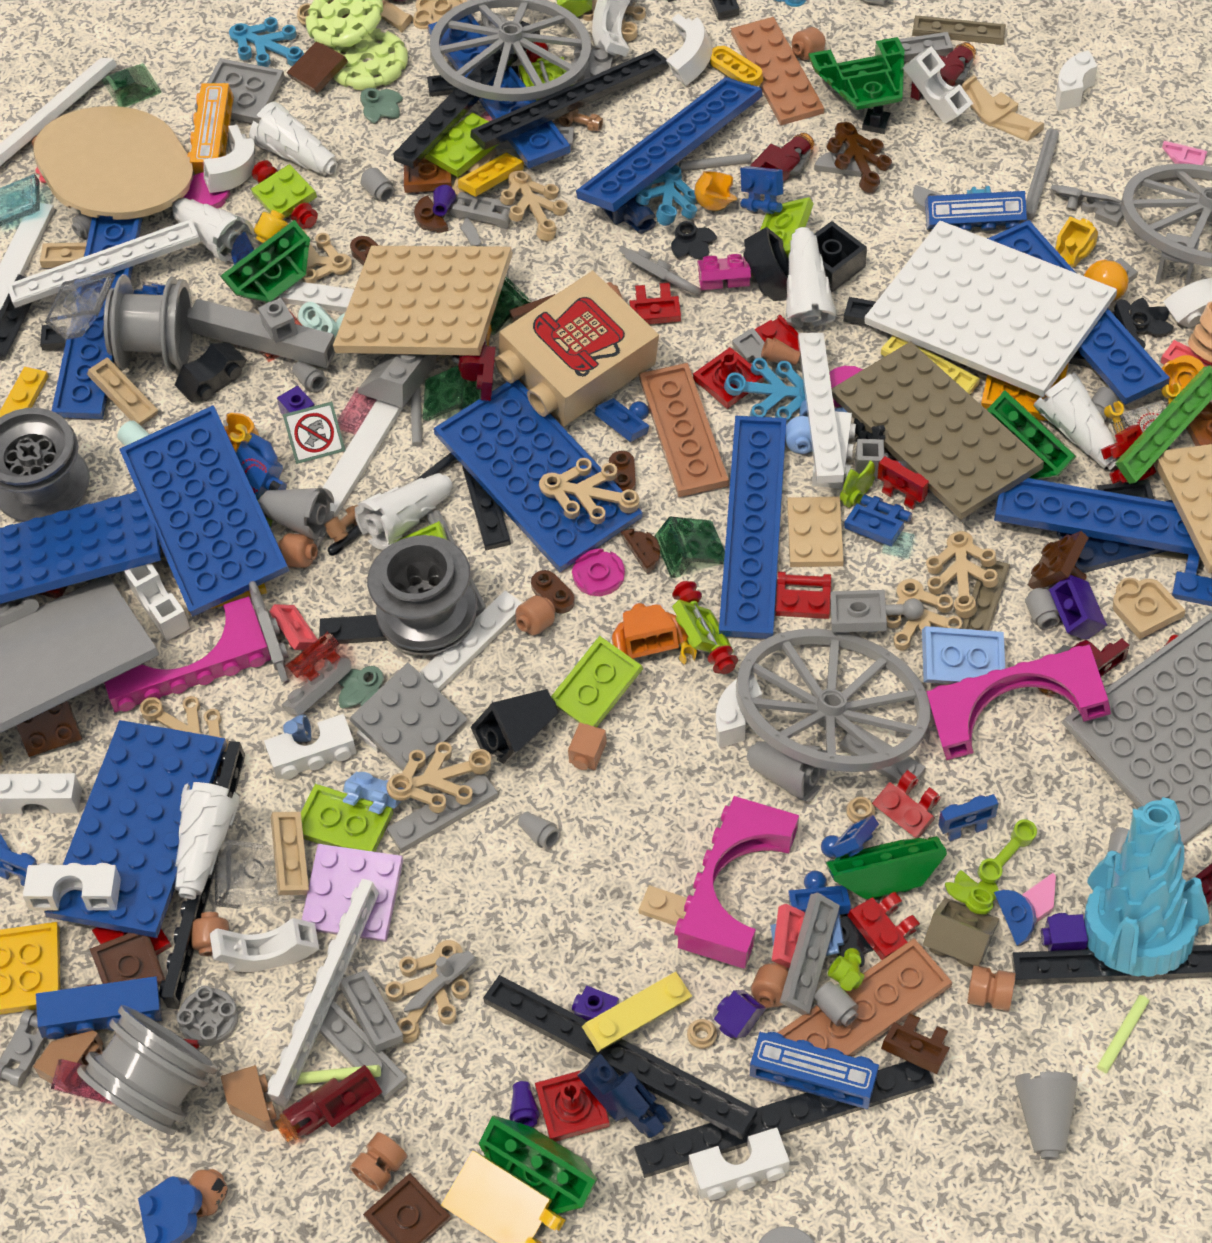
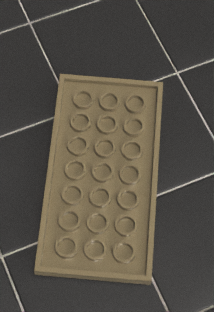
[832,341,1044,520]

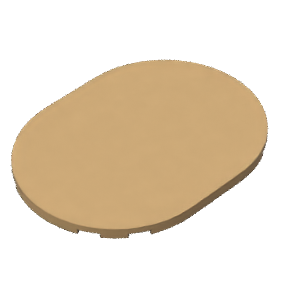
[34,106,193,220]

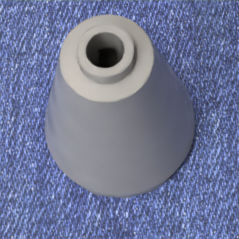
[259,488,334,541]
[747,741,827,802]
[1015,1072,1078,1160]

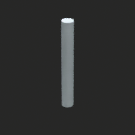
[679,153,751,171]
[411,386,422,446]

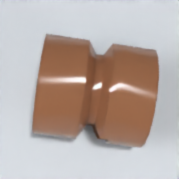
[967,965,1015,1011]
[349,1132,408,1192]

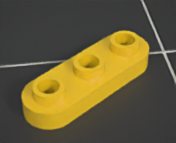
[710,46,763,87]

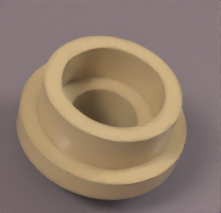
[846,797,875,823]
[687,1019,717,1049]

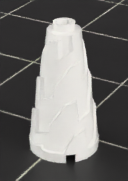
[249,102,338,176]
[172,198,254,264]
[786,227,837,328]
[1034,372,1120,470]
[355,473,452,550]
[175,782,240,899]

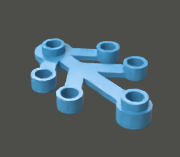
[229,17,304,67]
[635,165,697,226]
[724,358,805,422]

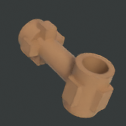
[558,109,603,131]
[324,505,359,542]

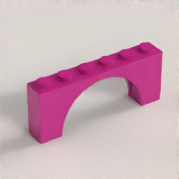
[104,596,271,713]
[926,645,1111,760]
[674,796,799,969]

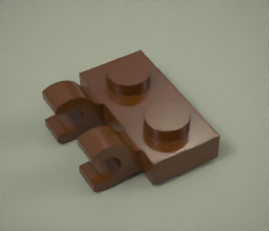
[881,1013,950,1074]

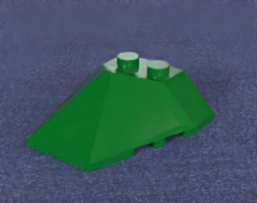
[808,37,905,110]

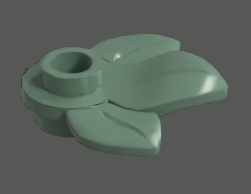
[360,88,403,124]
[338,666,384,709]

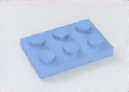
[922,626,1005,684]

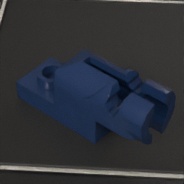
[601,194,656,234]
[577,1054,672,1138]

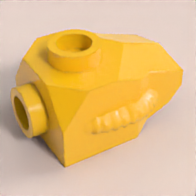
[1055,216,1098,268]

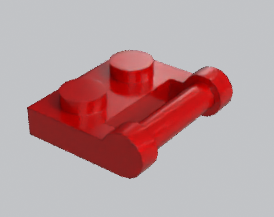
[775,571,831,619]

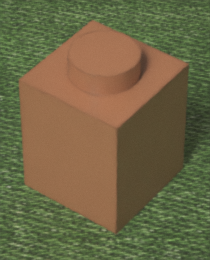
[568,722,607,770]

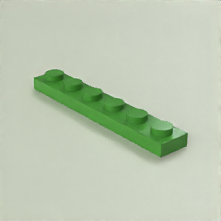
[1115,365,1212,484]

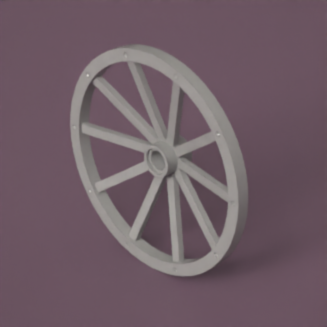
[430,0,591,102]
[1121,164,1212,267]
[736,629,930,772]

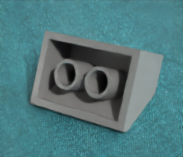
[358,354,437,408]

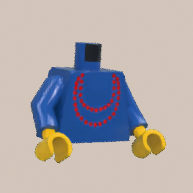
[230,424,287,500]

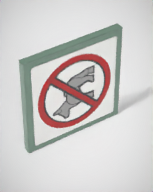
[282,401,346,464]

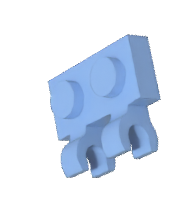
[343,771,404,814]

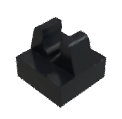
[862,105,891,134]

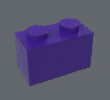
[1049,575,1107,640]

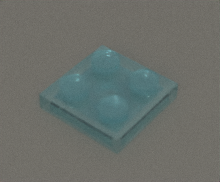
[0,174,40,227]

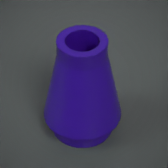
[433,185,456,216]
[509,1081,540,1127]

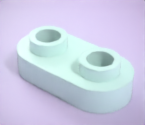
[298,302,338,338]

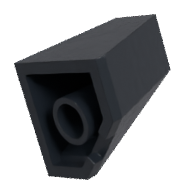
[471,689,558,764]

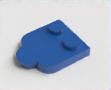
[138,1176,202,1243]

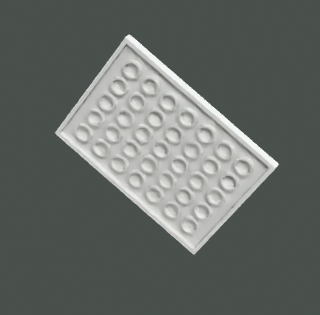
[865,221,1117,397]

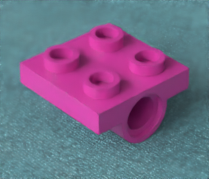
[697,254,751,290]

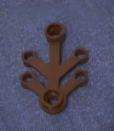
[826,122,892,193]

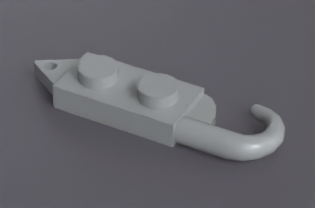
[619,245,701,294]
[249,581,288,682]

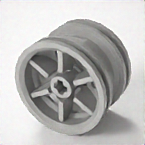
[77,1005,218,1135]

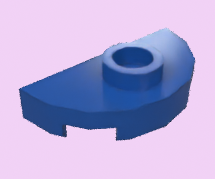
[994,889,1037,946]

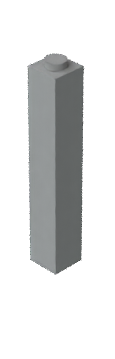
[186,299,335,368]

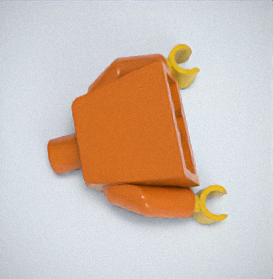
[612,603,697,664]

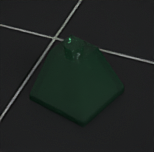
[102,63,162,107]

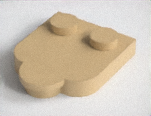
[413,0,467,29]
[1113,577,1185,639]

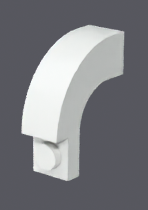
[592,0,631,57]
[666,13,712,86]
[204,125,254,193]
[210,918,319,972]

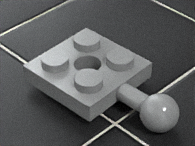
[831,590,924,633]

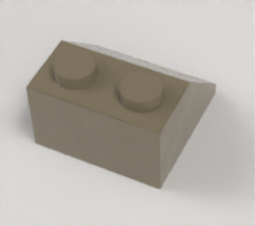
[923,898,1000,967]

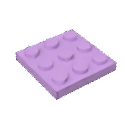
[302,844,403,942]

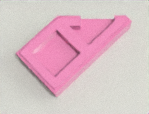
[1162,141,1207,165]
[1022,873,1056,923]

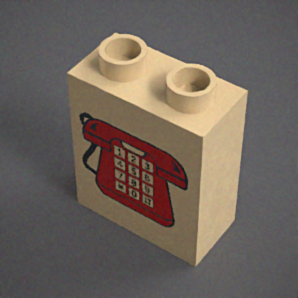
[495,270,659,427]

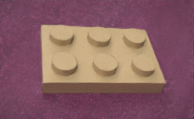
[787,497,844,567]

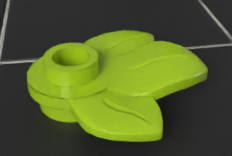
[840,460,875,508]
[945,870,999,914]

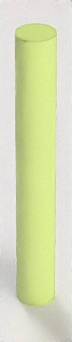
[1097,995,1149,1073]
[296,1065,381,1085]

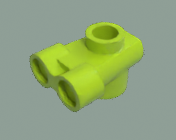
[828,948,864,991]

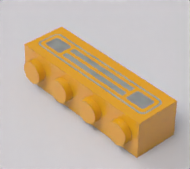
[187,83,234,174]

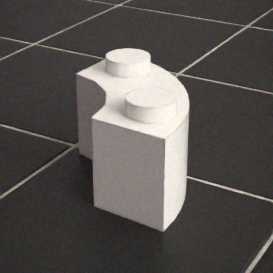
[1055,50,1097,111]
[1163,278,1212,328]
[716,672,762,748]

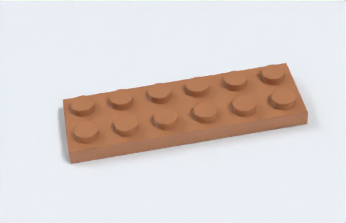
[731,17,824,125]
[639,363,729,497]
[777,938,952,1057]

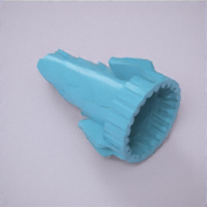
[1084,797,1210,977]

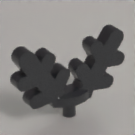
[854,418,886,442]

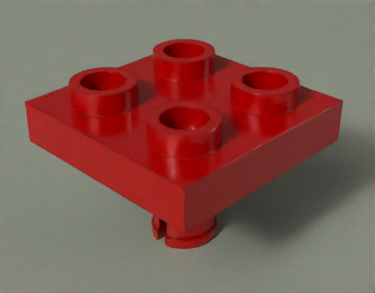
[693,347,764,409]
[535,1070,610,1142]

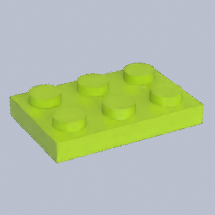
[425,112,499,177]
[760,197,814,258]
[551,635,643,727]
[301,783,394,852]

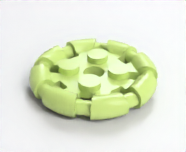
[306,0,383,49]
[331,28,408,90]

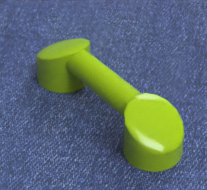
[977,819,1037,884]

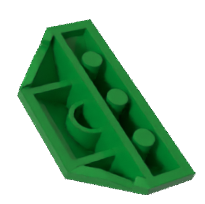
[220,220,310,303]
[987,390,1077,480]
[826,836,947,899]
[479,1115,598,1214]

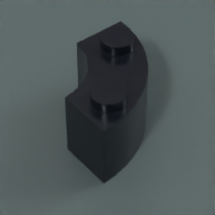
[743,227,789,301]
[174,343,247,403]

